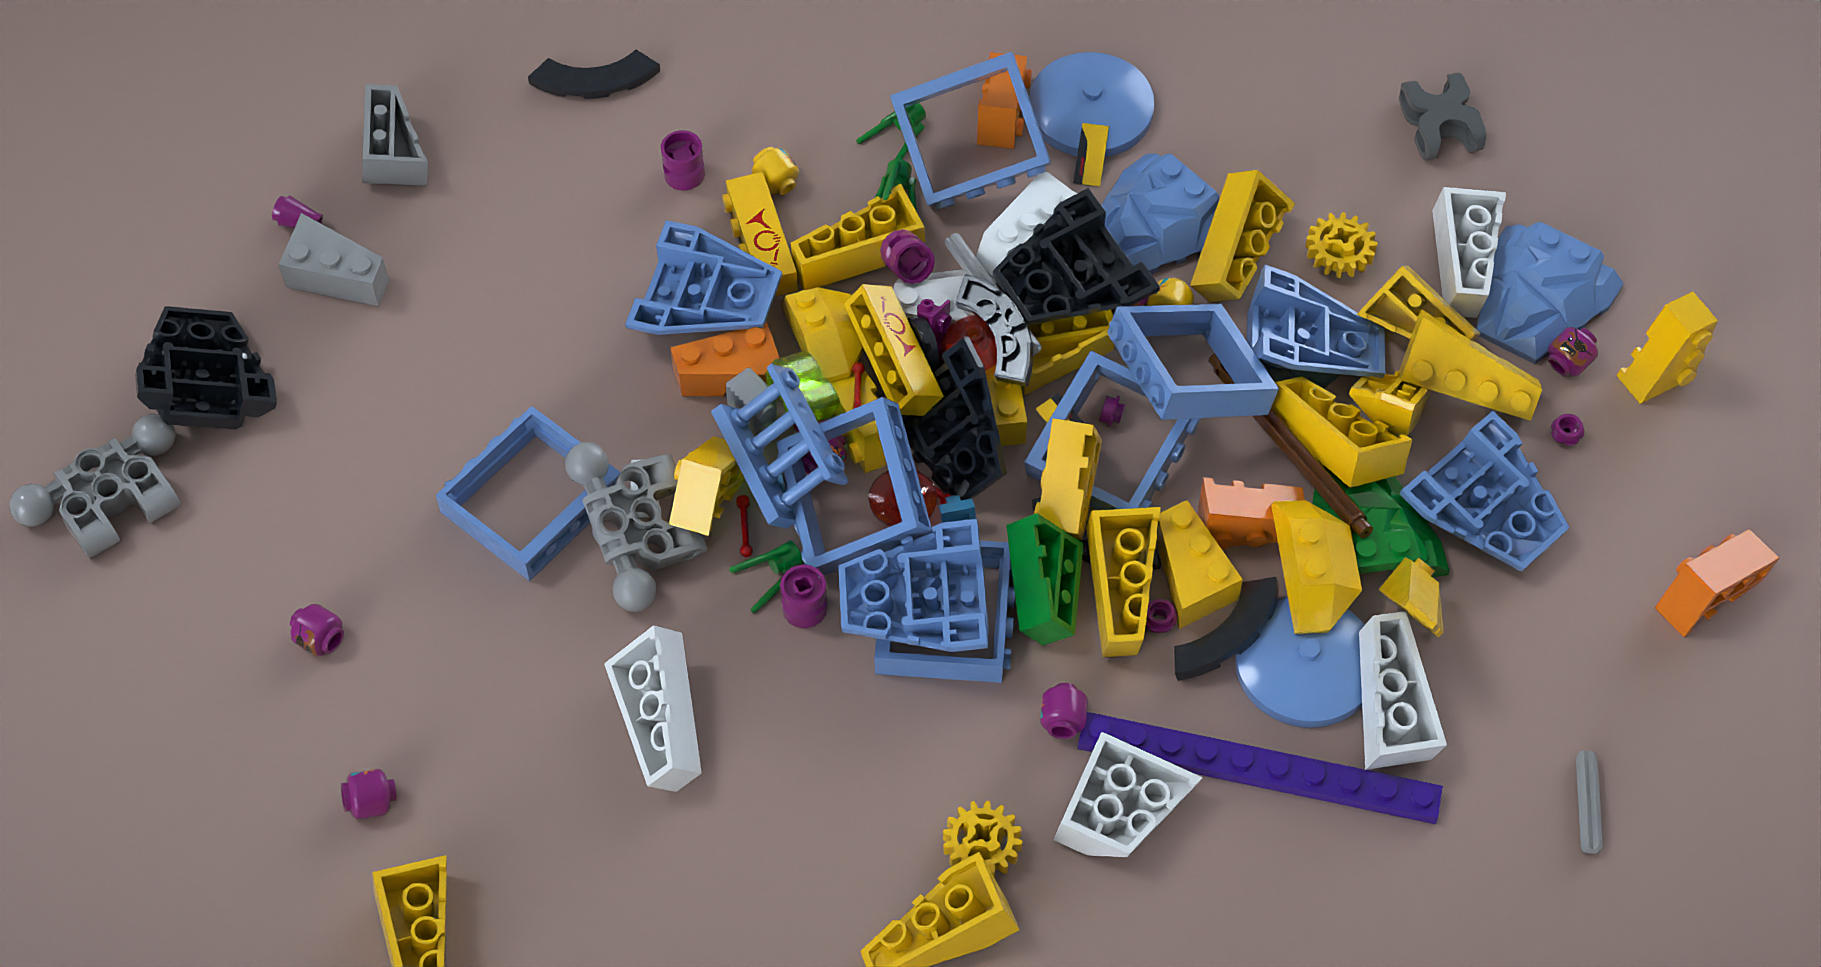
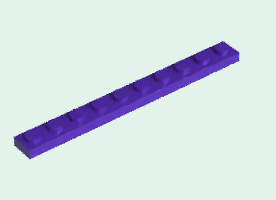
[1078,712,1443,824]

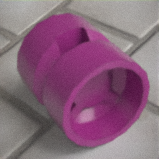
[660,130,705,191]
[880,229,935,284]
[780,565,827,628]

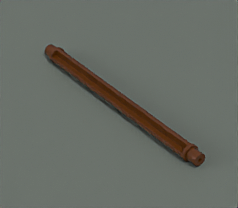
[1208,353,1373,538]

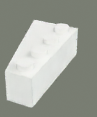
[976,172,1077,276]
[1432,187,1506,318]
[1359,611,1447,770]
[604,625,702,792]

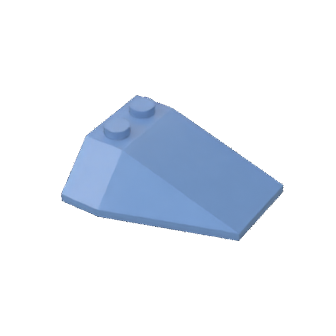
[625,220,782,335]
[1247,265,1386,378]

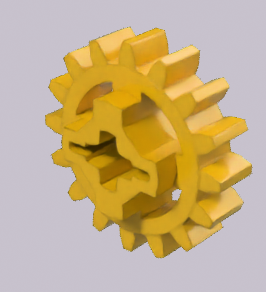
[1305,212,1378,278]
[943,800,1022,876]

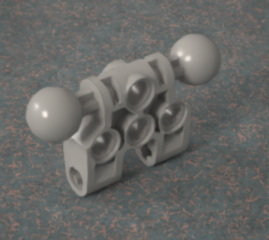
[9,413,181,559]
[565,442,707,612]

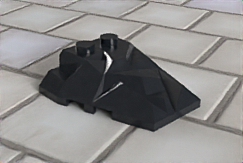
[992,188,1160,325]
[135,306,277,429]
[886,337,1007,501]

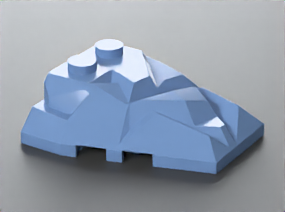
[1101,154,1220,274]
[1476,222,1624,364]
[1399,411,1570,572]
[838,519,989,652]

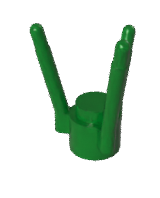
[856,103,926,160]
[874,159,917,212]
[729,540,803,613]

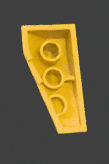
[1379,557,1444,638]
[860,852,1020,967]

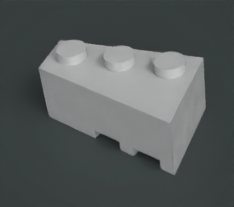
[362,84,428,186]
[278,213,389,306]

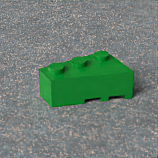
[1006,513,1083,646]

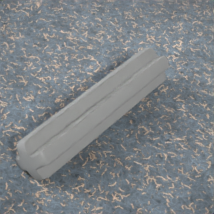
[1576,750,1603,854]

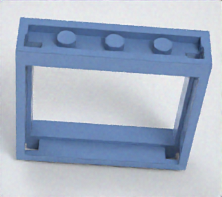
[890,52,1052,210]
[1107,304,1279,420]
[1024,351,1201,510]
[776,397,933,575]
[436,406,621,581]
[874,541,1015,683]

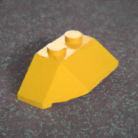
[781,287,864,386]
[1349,371,1432,437]
[1271,500,1362,634]

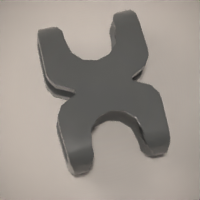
[1399,73,1487,160]

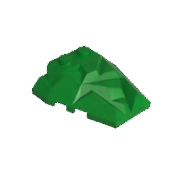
[1312,466,1450,577]

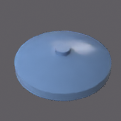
[1029,52,1154,157]
[1235,597,1365,728]

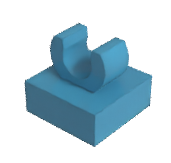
[938,495,976,523]

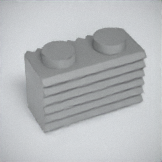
[726,368,778,437]

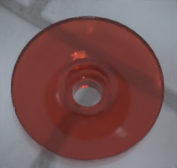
[942,315,997,370]
[868,470,937,527]

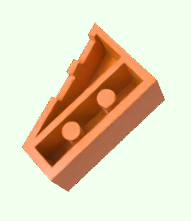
[977,52,1032,149]
[670,322,783,397]
[1197,477,1305,550]
[1654,529,1779,637]

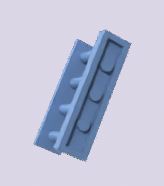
[711,364,849,529]

